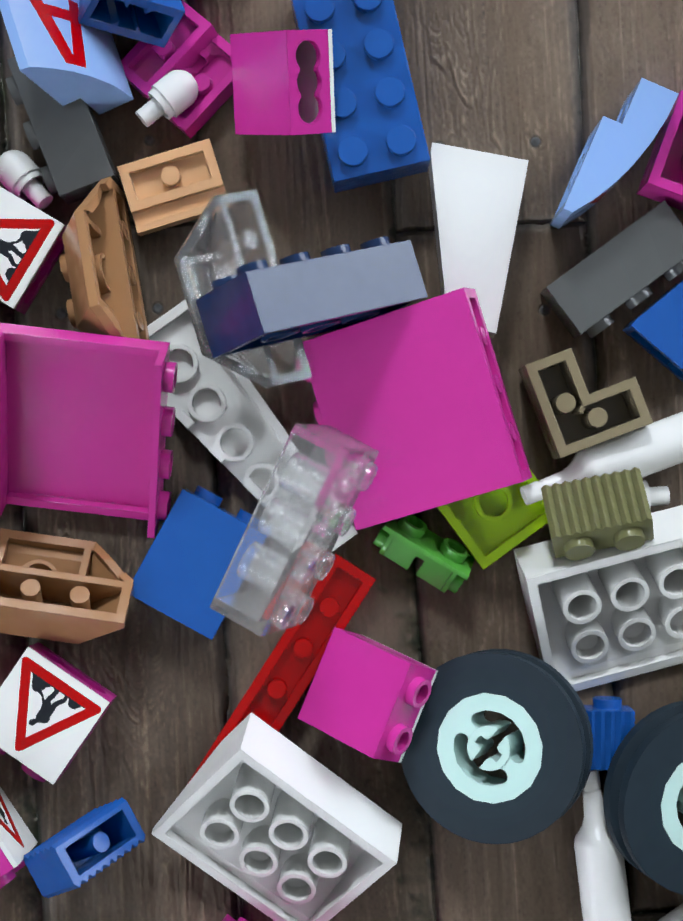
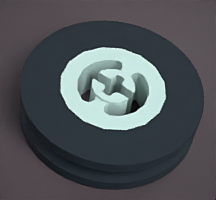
[401,649,593,844]
[603,701,683,895]

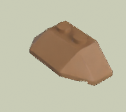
[59,177,150,340]
[0,528,134,644]

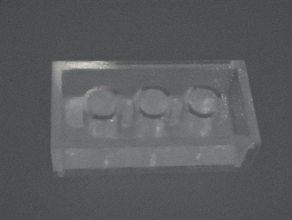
[209,424,379,637]

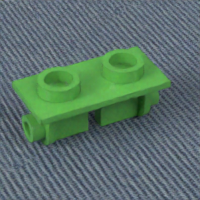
[373,514,475,594]

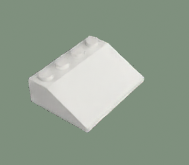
[513,505,683,691]
[151,712,402,921]

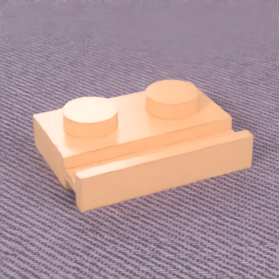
[117,138,231,236]

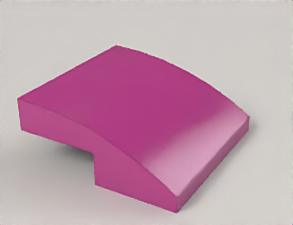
[121,0,233,139]

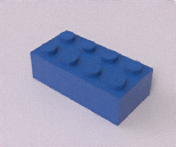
[291,0,431,193]

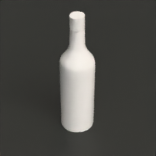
[520,412,683,505]
[574,770,632,921]

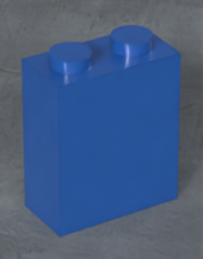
[132,485,271,640]

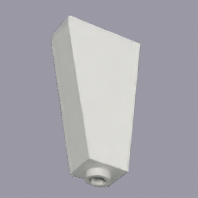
[428,142,529,338]

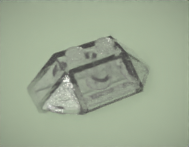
[174,189,313,389]

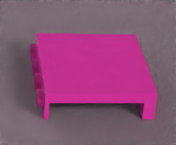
[299,287,532,531]
[0,323,178,538]

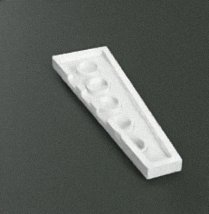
[147,296,358,561]

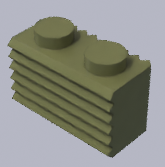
[541,467,654,560]

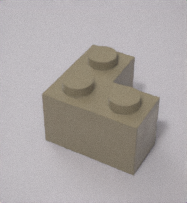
[518,348,653,459]

